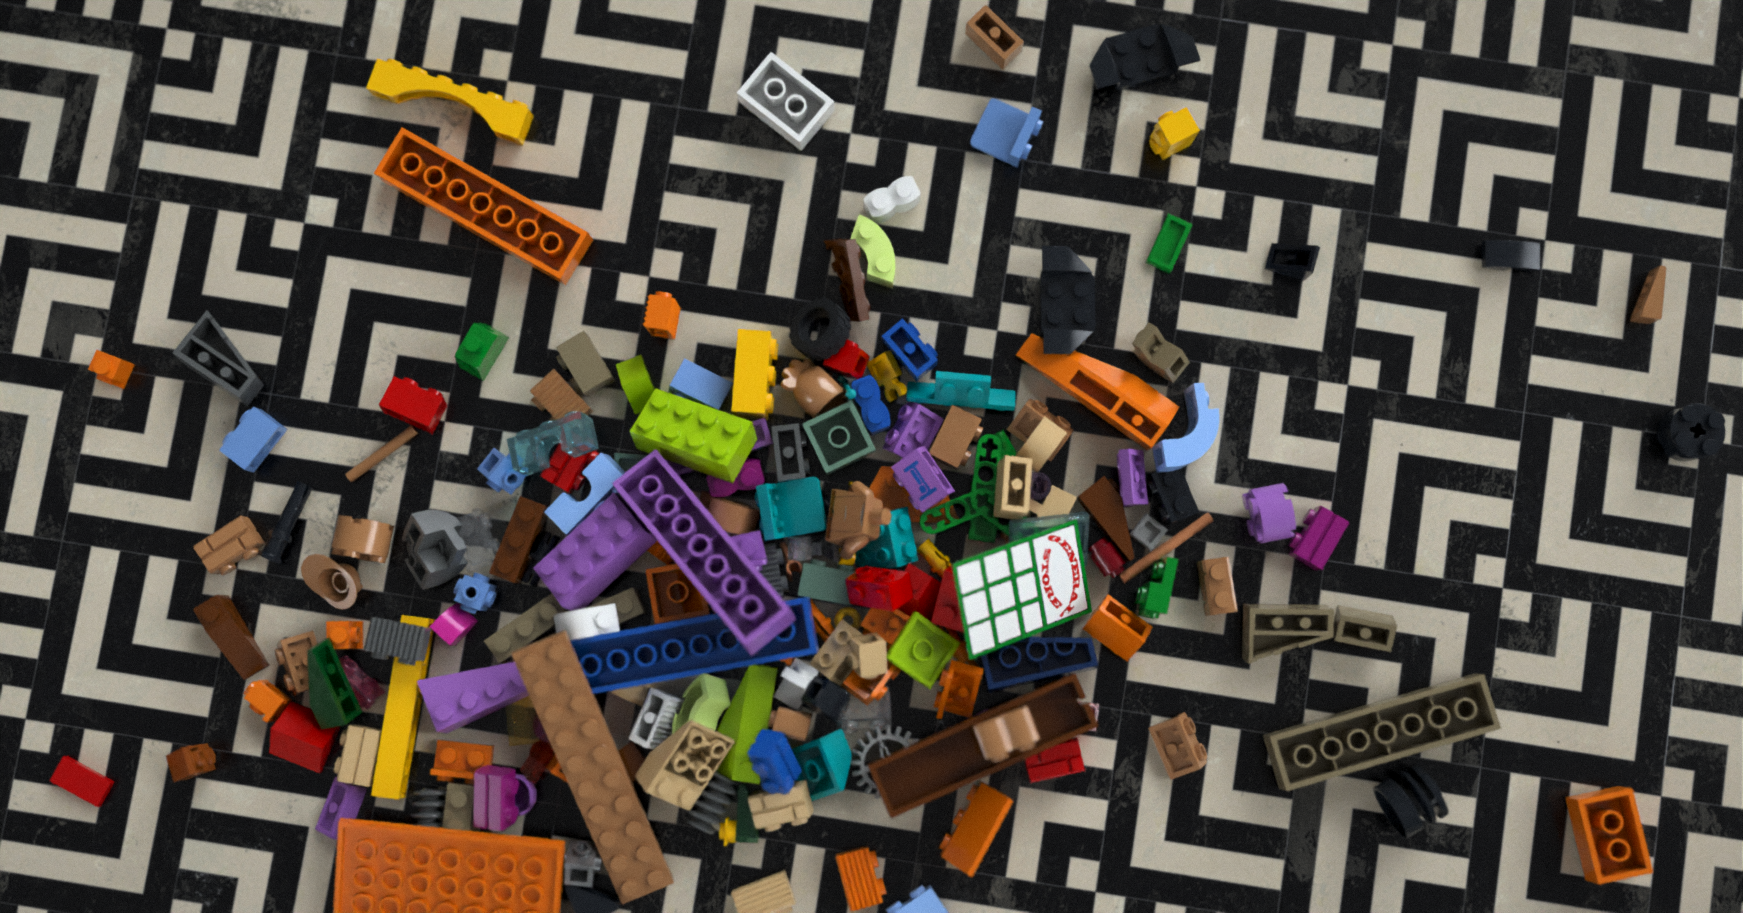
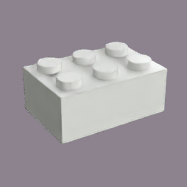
[737,52,835,151]

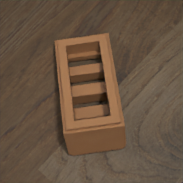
[1630,265,1666,324]

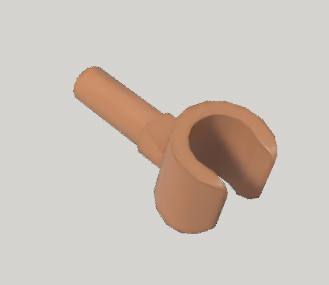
[780,542,802,582]

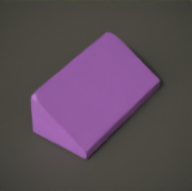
[315,777,367,840]

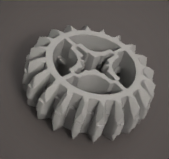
[850,724,919,799]

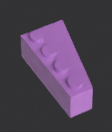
[417,662,529,734]

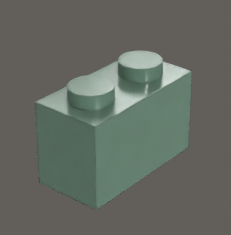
[798,559,855,606]

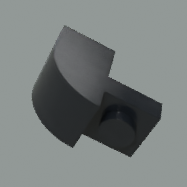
[801,676,851,723]

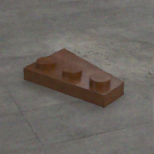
[824,239,870,322]

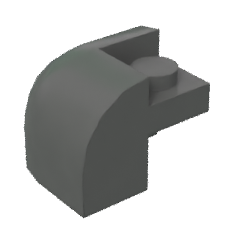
[402,510,468,590]

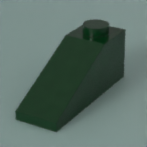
[307,638,362,730]

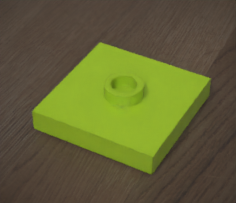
[887,611,960,689]

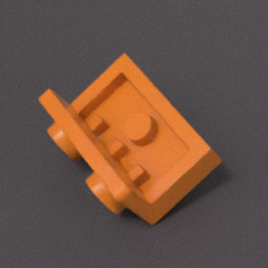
[841,650,901,706]
[934,660,984,720]

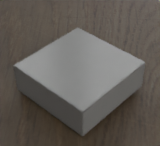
[1130,513,1168,552]

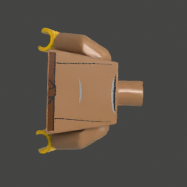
[825,481,891,566]

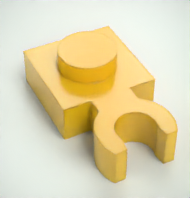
[867,350,907,402]

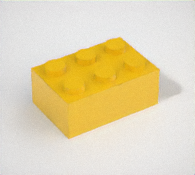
[731,329,778,420]

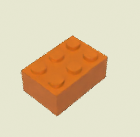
[1565,786,1653,884]

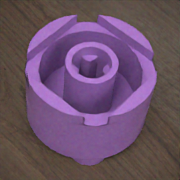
[1242,483,1296,544]

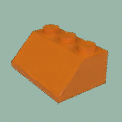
[939,780,1013,877]

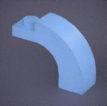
[1152,383,1219,473]

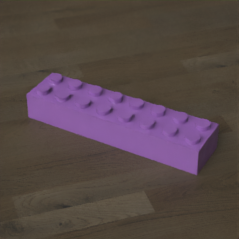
[612,449,796,656]

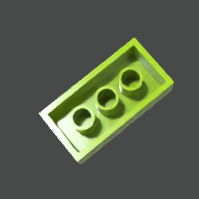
[630,388,757,483]

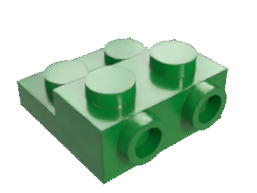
[1134,557,1178,619]

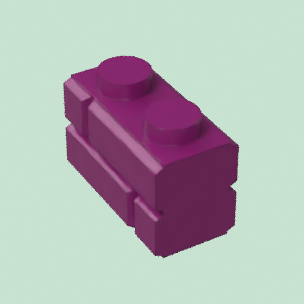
[1288,506,1349,571]
[473,765,519,831]

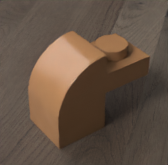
[699,491,760,534]

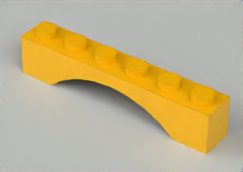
[366,58,534,146]

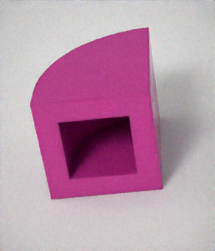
[430,603,478,646]

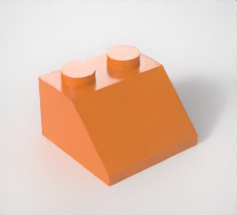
[645,564,710,624]

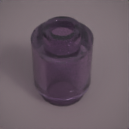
[1030,472,1051,500]

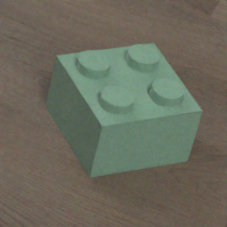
[802,400,876,476]

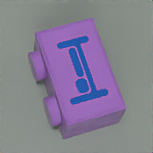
[891,446,955,513]

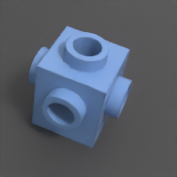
[477,448,528,495]
[454,572,497,614]

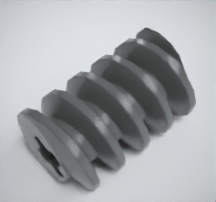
[686,771,738,834]
[410,788,447,828]

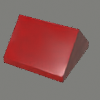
[269,701,341,773]

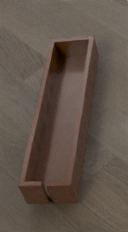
[867,673,1099,819]

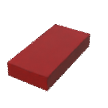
[49,756,115,807]

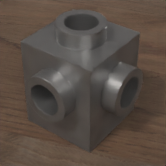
[564,840,602,887]

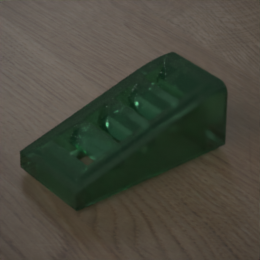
[735,783,759,843]

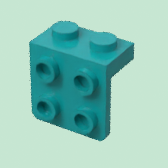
[755,477,827,541]
[855,507,918,569]

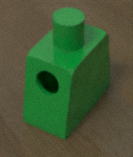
[454,323,509,381]

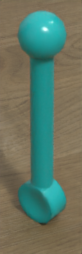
[837,375,856,399]

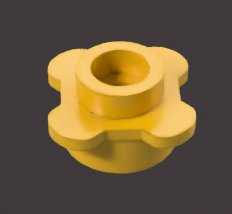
[719,816,738,846]

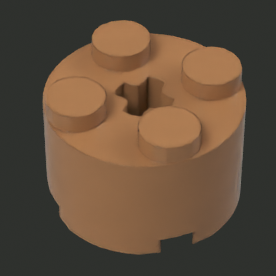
[331,515,394,563]

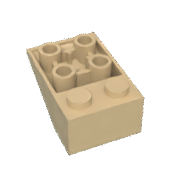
[635,719,735,811]

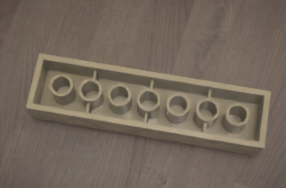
[1263,674,1501,791]

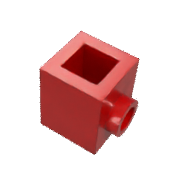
[823,340,870,380]

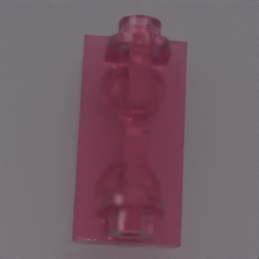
[339,656,385,710]

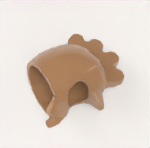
[781,358,850,418]

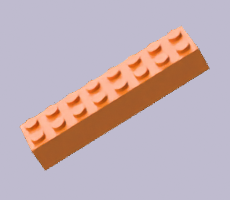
[374,127,593,285]

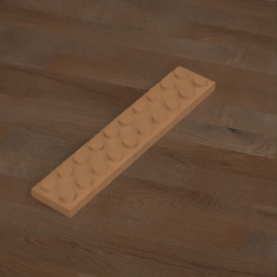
[511,630,674,904]

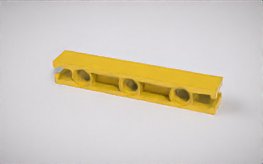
[371,615,435,800]

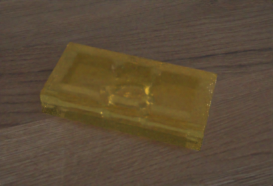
[506,696,539,746]

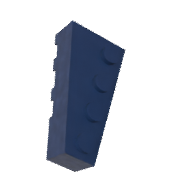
[980,637,1098,693]

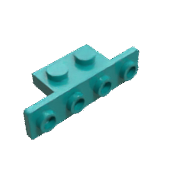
[906,371,1015,411]

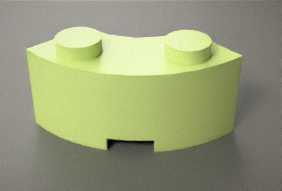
[850,214,895,288]
[672,674,731,734]

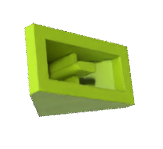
[616,355,655,415]

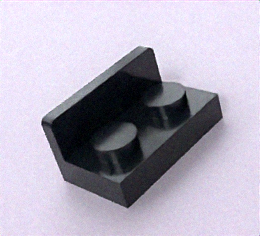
[1146,469,1199,525]

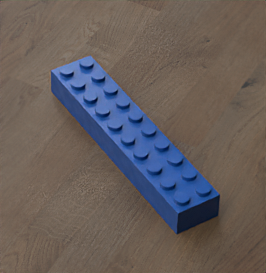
[570,597,819,694]

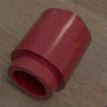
[1088,537,1127,578]

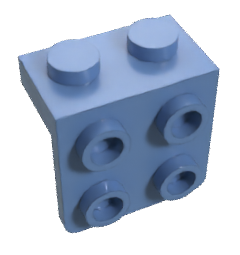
[970,98,1044,167]

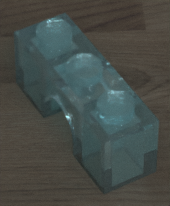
[507,411,599,476]

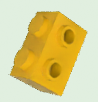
[1149,107,1200,160]

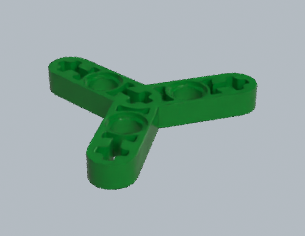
[919,434,1039,541]

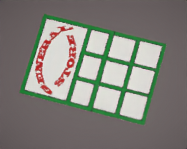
[952,519,1092,660]

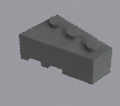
[172,310,264,406]

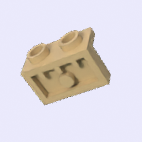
[810,620,863,686]

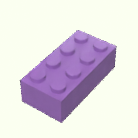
[533,493,657,611]

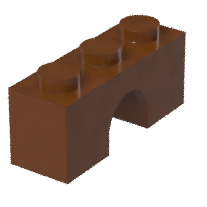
[489,496,548,584]

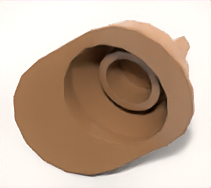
[301,554,363,610]

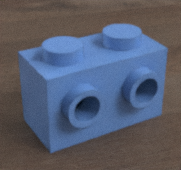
[668,358,733,411]
[219,407,288,472]

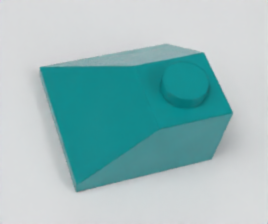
[792,729,852,801]

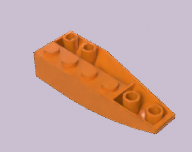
[1015,333,1179,451]

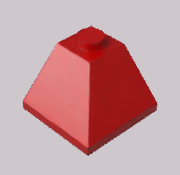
[898,563,941,625]

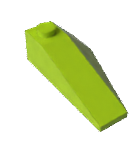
[716,664,778,784]

